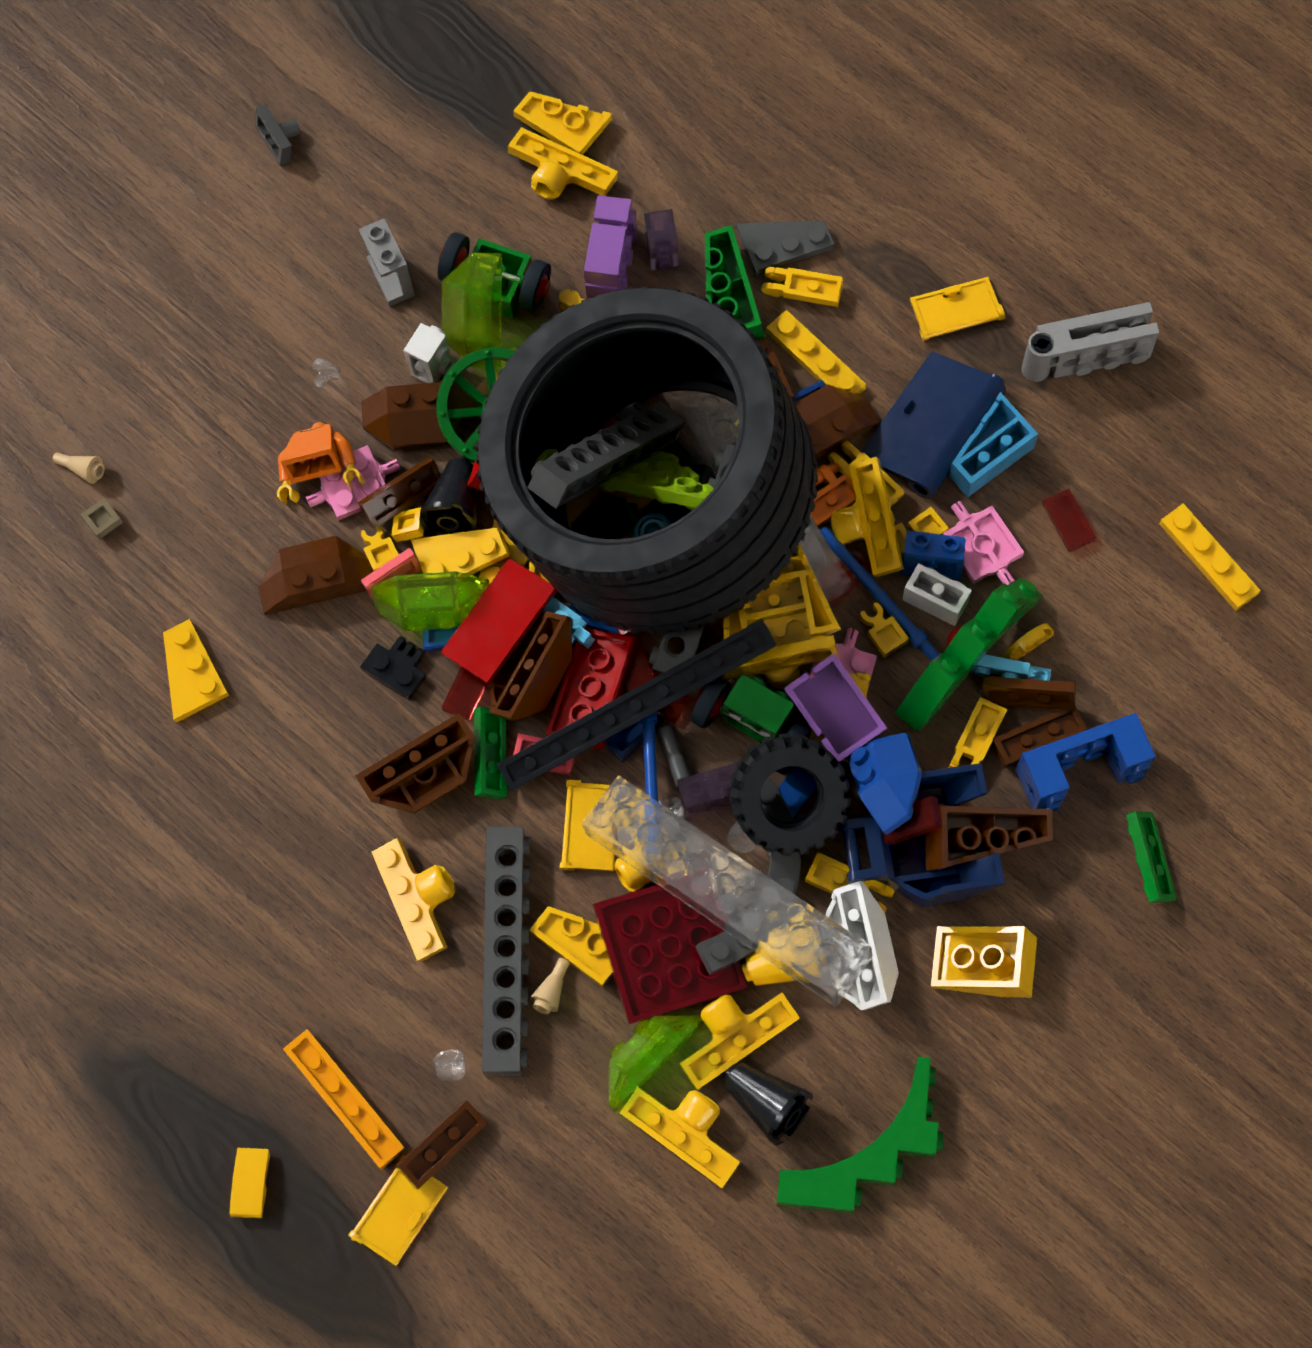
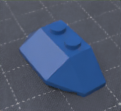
[847,732,922,835]

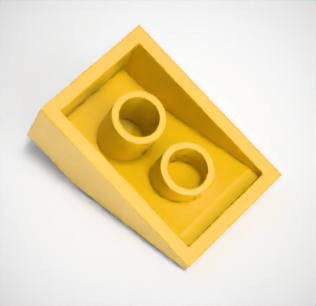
[931,926,1037,998]

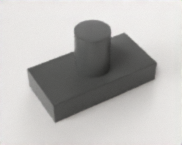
[255,104,300,166]

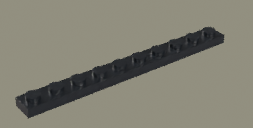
[497,619,777,791]

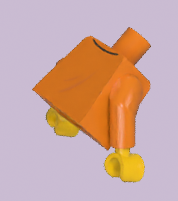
[277,422,365,504]

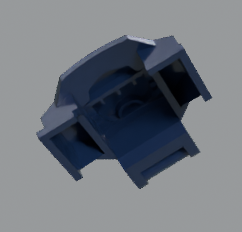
[838,763,1005,908]

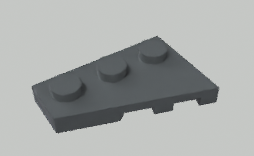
[736,221,835,276]

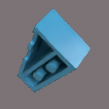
[949,392,1038,498]

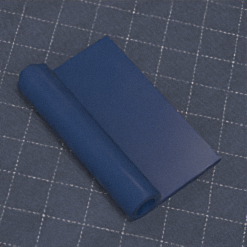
[861,351,1006,499]

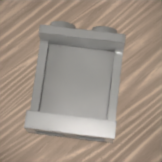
[359,218,415,307]

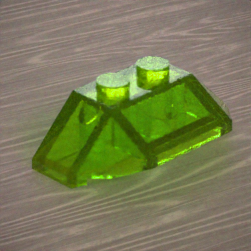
[442,252,502,369]
[371,571,490,631]
[609,1015,703,1114]

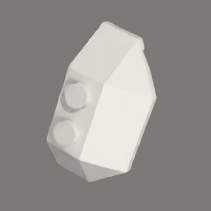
[821,881,899,1010]

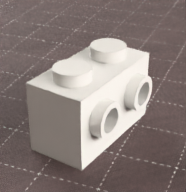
[403,323,452,383]
[902,563,971,626]

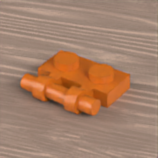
[809,462,856,530]

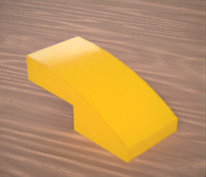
[230,1148,270,1218]

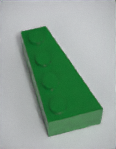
[705,225,765,339]

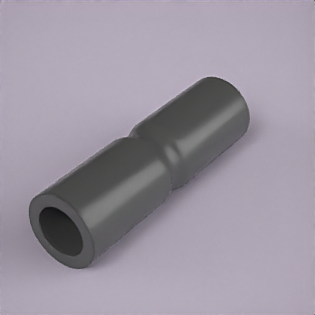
[656,726,693,788]

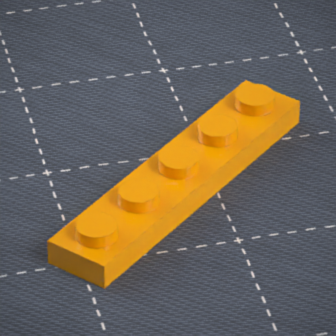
[283,1029,406,1170]

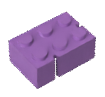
[584,195,637,298]
[784,654,887,762]

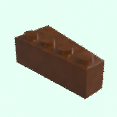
[925,806,1053,871]

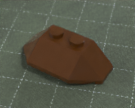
[361,382,477,449]
[795,384,881,459]
[258,536,374,615]
[490,611,573,721]
[355,713,475,814]

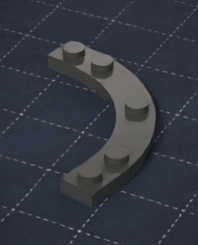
[695,778,801,975]

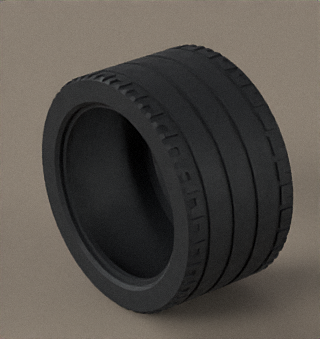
[476,286,818,634]

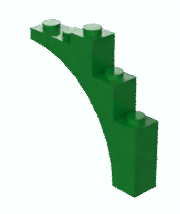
[895,577,1043,732]
[776,1056,944,1214]

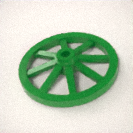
[436,347,516,463]

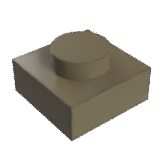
[80,498,123,540]

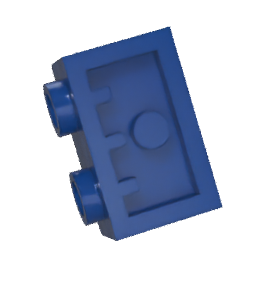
[901,531,966,582]

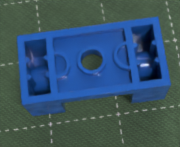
[1015,713,1156,812]

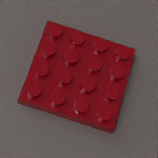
[592,869,748,1025]

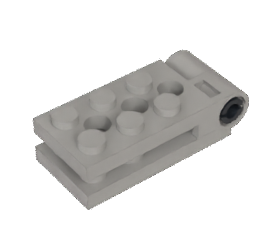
[1021,302,1159,382]

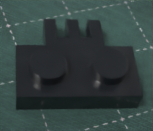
[360,636,427,700]

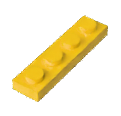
[766,310,866,395]
[1159,503,1261,611]

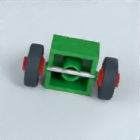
[437,232,551,319]
[691,674,811,775]

